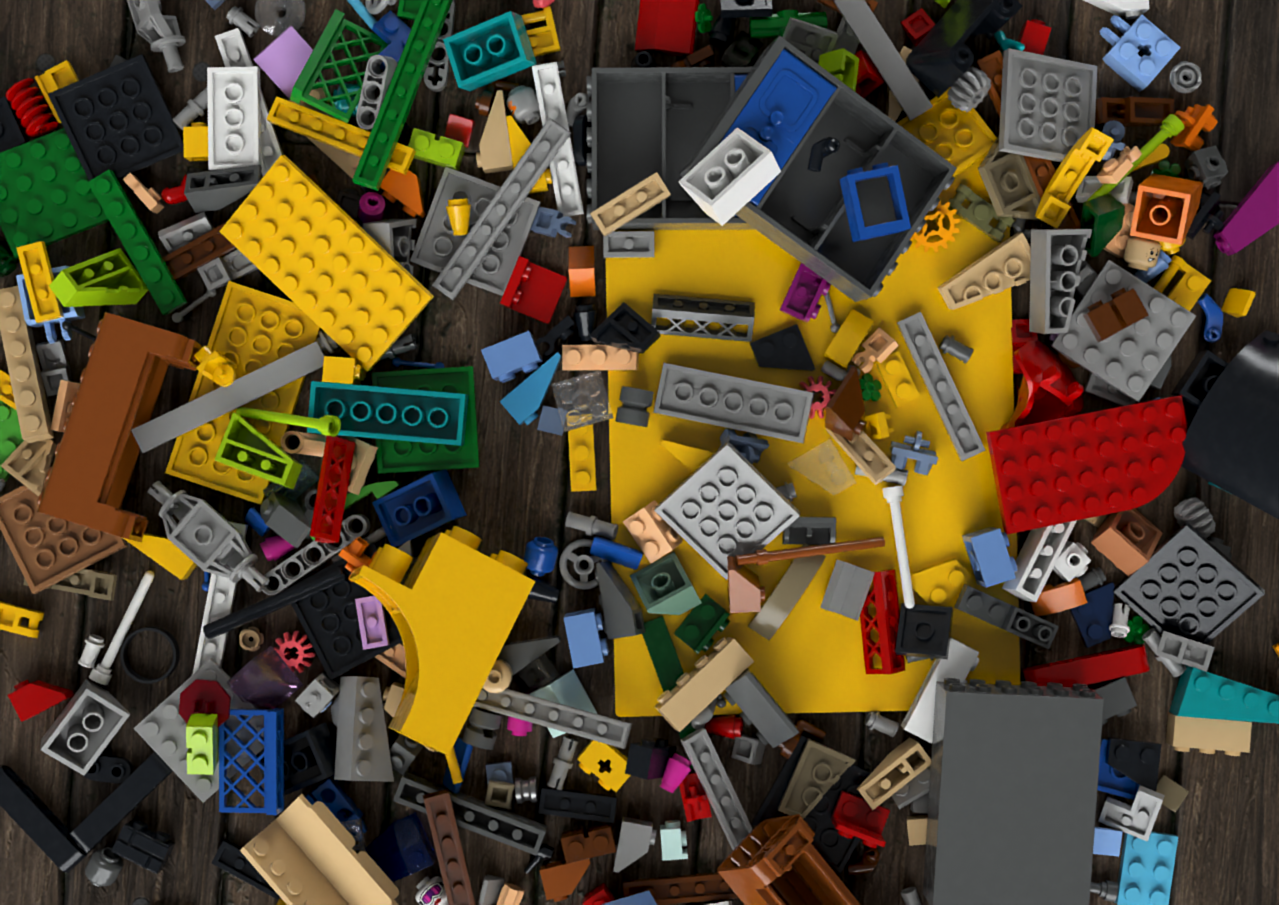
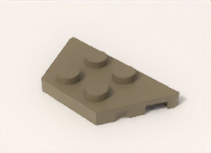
[978,136,1041,220]

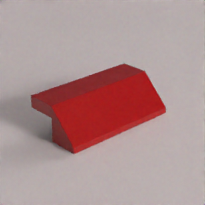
[635,0,699,56]

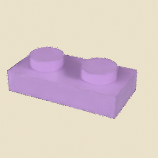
[355,596,390,650]

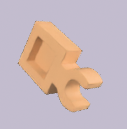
[1096,146,1142,184]
[123,173,164,214]
[852,327,899,374]

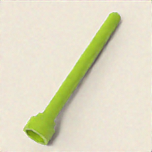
[1087,114,1185,201]
[236,407,341,437]

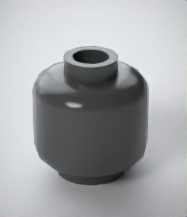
[85,847,123,887]

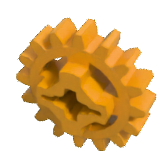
[910,198,960,253]

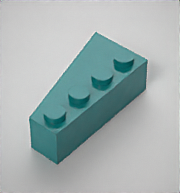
[1169,664,1279,724]

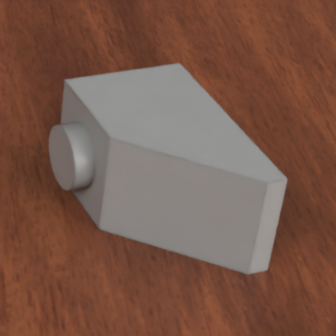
[613,817,657,872]

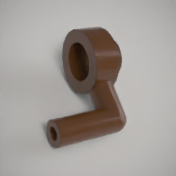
[475,79,520,117]
[778,719,826,759]

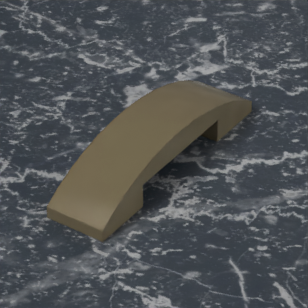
[748,542,826,641]
[24,568,117,601]

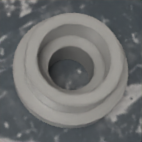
[317,330,339,354]

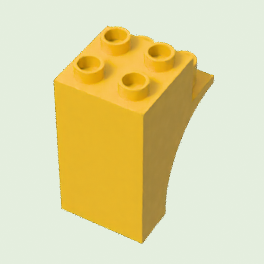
[349,526,535,755]

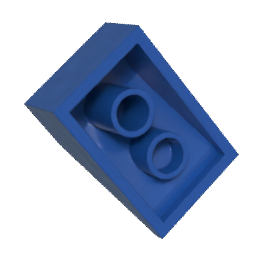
[372,469,467,548]

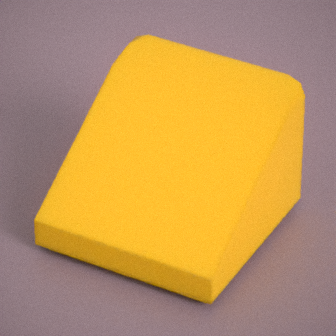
[1221,288,1256,318]

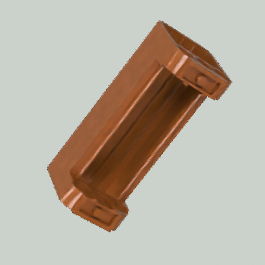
[37,312,203,542]
[717,814,861,905]

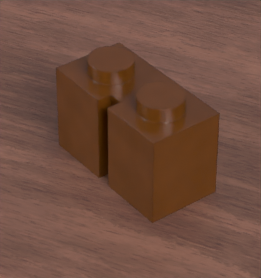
[1083,287,1149,342]
[561,822,617,864]

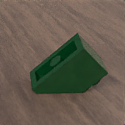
[1080,194,1125,257]

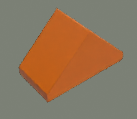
[568,246,596,297]

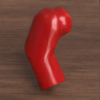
[161,174,187,204]

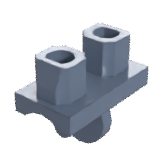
[1101,120,1125,162]
[717,429,769,464]
[890,431,938,475]

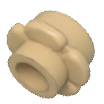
[239,627,264,652]

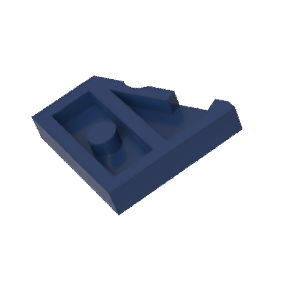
[1069,582,1114,648]

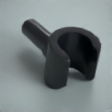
[524,844,554,874]

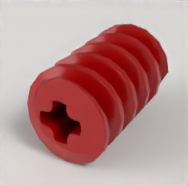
[6,78,58,137]

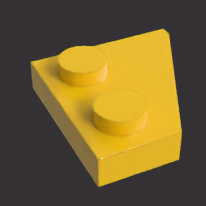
[911,559,974,607]

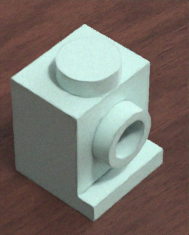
[660,820,688,861]

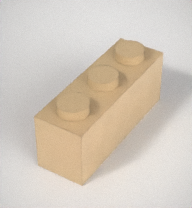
[1166,712,1252,756]

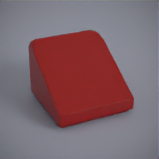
[445,114,475,148]

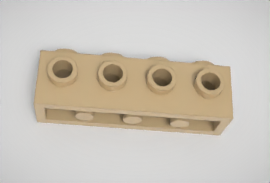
[654,637,754,732]

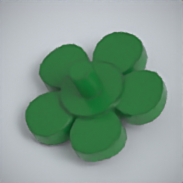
[695,3,713,33]
[1151,160,1181,178]
[859,374,882,401]
[1123,616,1150,645]

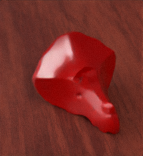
[1001,340,1084,429]

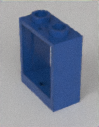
[839,162,911,242]

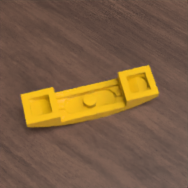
[1035,127,1114,228]

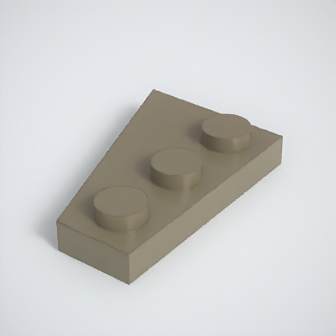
[778,739,856,819]

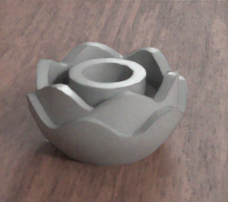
[1169,61,1202,93]

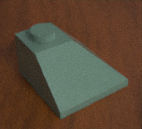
[630,552,702,615]

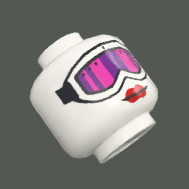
[415,876,448,905]

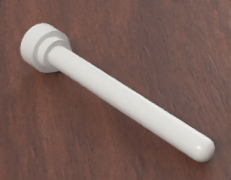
[882,486,915,609]
[89,571,155,685]

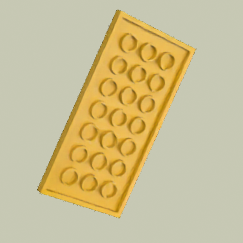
[219,155,434,372]
[165,281,321,505]

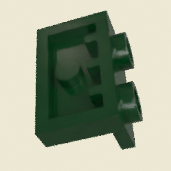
[674,593,730,654]

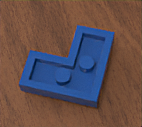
[372,10,411,71]

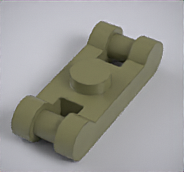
[948,184,1015,242]

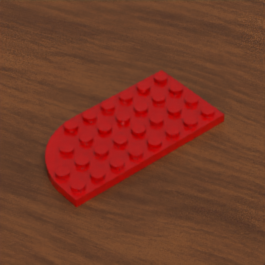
[986,395,1187,534]

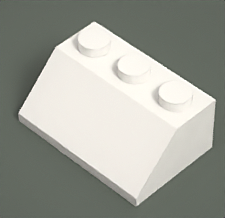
[678,127,781,226]

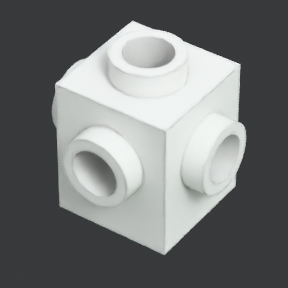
[1053,541,1091,582]

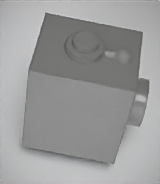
[295,670,340,718]

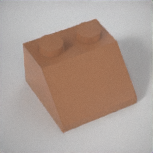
[1091,508,1163,577]

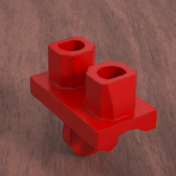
[679,772,712,822]

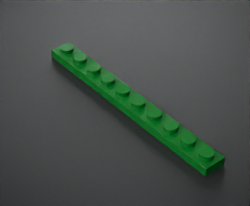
[352,0,453,191]

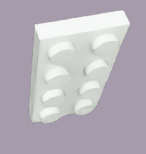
[207,66,261,171]

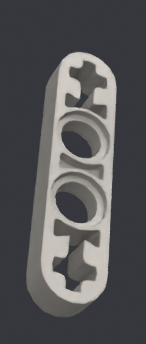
[424,0,456,92]

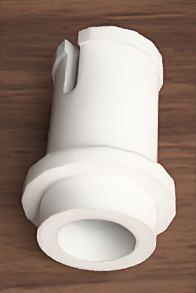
[1109,603,1130,638]
[78,634,105,668]

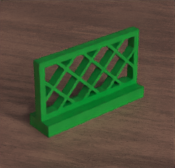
[290,9,388,123]

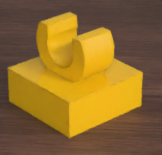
[864,412,894,441]

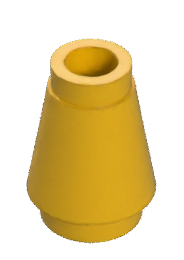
[446,198,471,235]

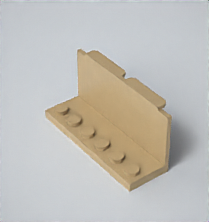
[240,794,399,905]

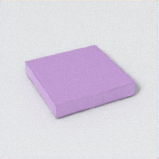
[253,25,313,98]

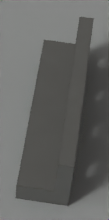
[651,294,755,342]

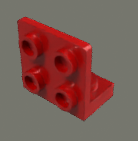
[500,256,567,324]
[831,790,890,848]

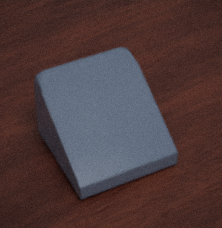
[537,405,568,436]

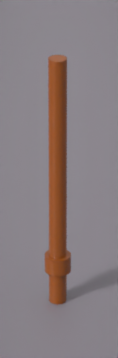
[735,537,885,566]

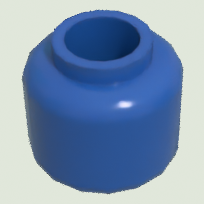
[523,537,558,576]

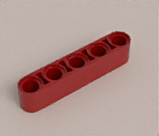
[1023,644,1150,687]

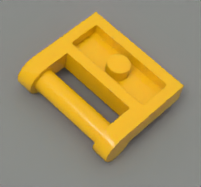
[521,6,561,57]
[1154,255,1211,311]

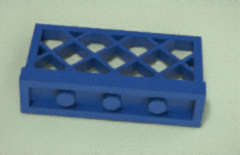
[219,708,284,815]

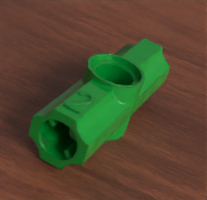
[749,10,827,39]

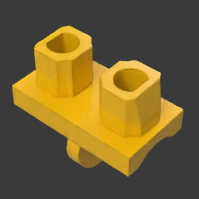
[194,346,238,387]

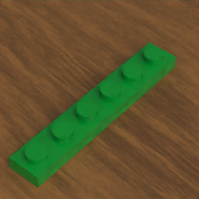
[87,170,187,315]

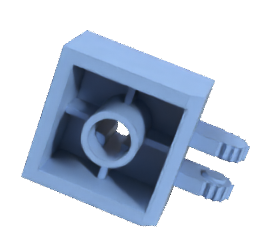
[1100,15,1181,92]
[16,265,85,344]

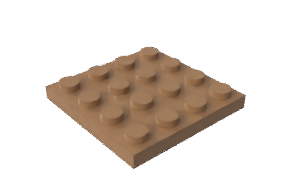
[0,480,127,594]

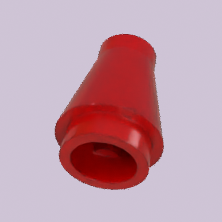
[705,714,743,739]

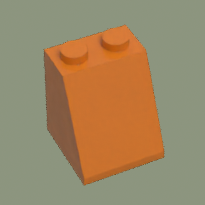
[1130,173,1204,245]

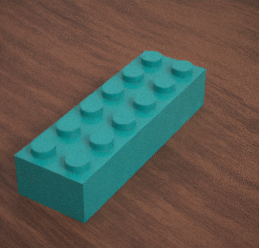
[307,381,469,446]

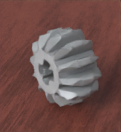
[947,67,991,112]
[1174,497,1216,538]

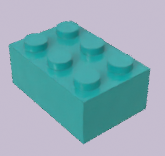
[443,11,537,91]

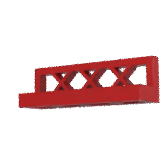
[310,436,355,543]
[860,569,905,674]

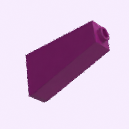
[1213,161,1279,256]

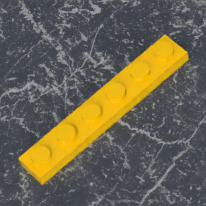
[267,96,416,175]

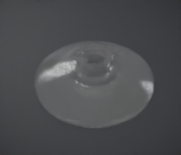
[255,0,306,37]

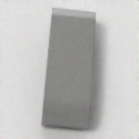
[356,55,398,130]

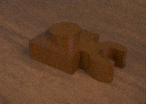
[671,45,714,67]

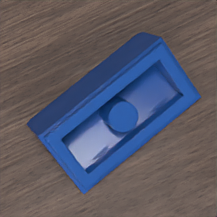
[590,536,643,570]
[443,736,473,794]

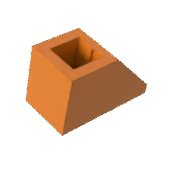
[380,169,426,219]

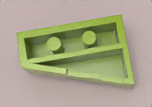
[49,248,148,307]
[214,412,303,490]

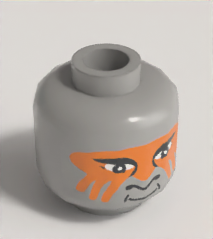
[506,85,540,125]

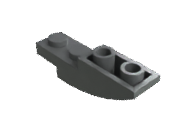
[954,584,1059,649]

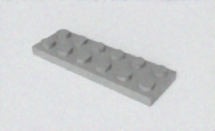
[653,363,814,444]

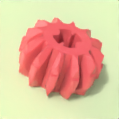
[799,376,837,419]
[272,631,316,674]

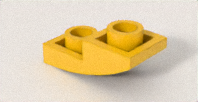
[824,309,874,368]

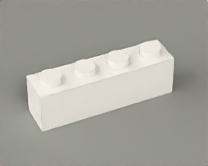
[1002,520,1077,602]
[901,637,979,744]

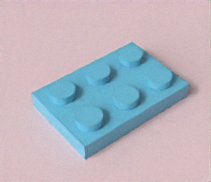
[1115,831,1178,905]

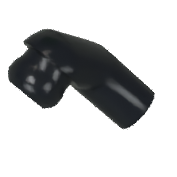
[808,137,840,172]

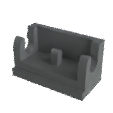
[782,516,836,545]

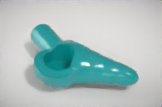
[994,30,1025,56]

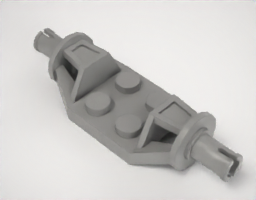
[127,0,186,73]
[148,481,270,592]

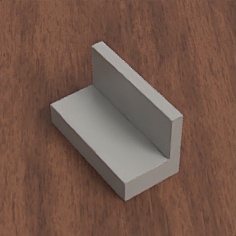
[820,559,875,621]

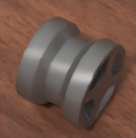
[515,776,538,804]

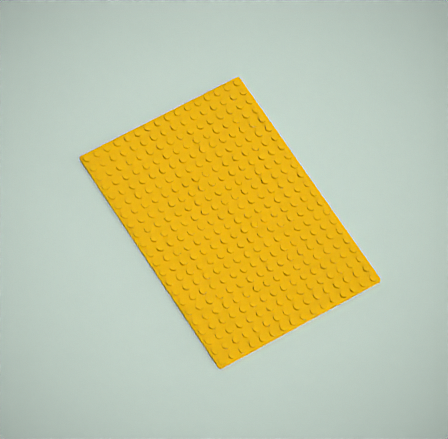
[605,155,1020,717]

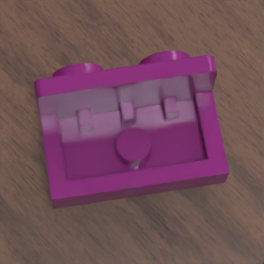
[779,263,831,323]

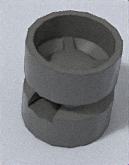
[615,386,654,427]
[462,706,503,750]

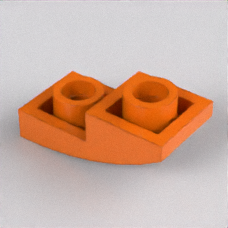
[1029,578,1088,616]

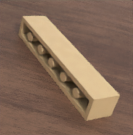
[0,286,54,443]

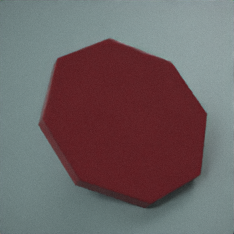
[179,679,231,727]

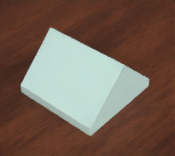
[529,669,597,738]

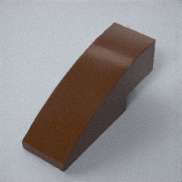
[1095,96,1174,127]

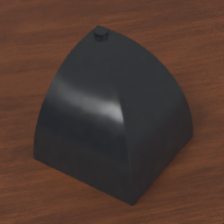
[1181,330,1279,519]

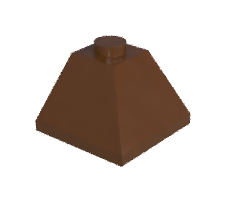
[825,366,867,442]

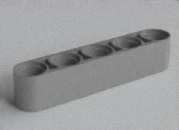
[262,514,370,595]

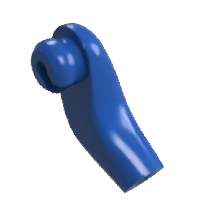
[1197,293,1224,343]

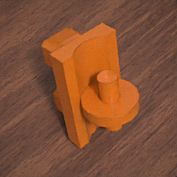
[1170,104,1218,151]
[339,537,377,582]

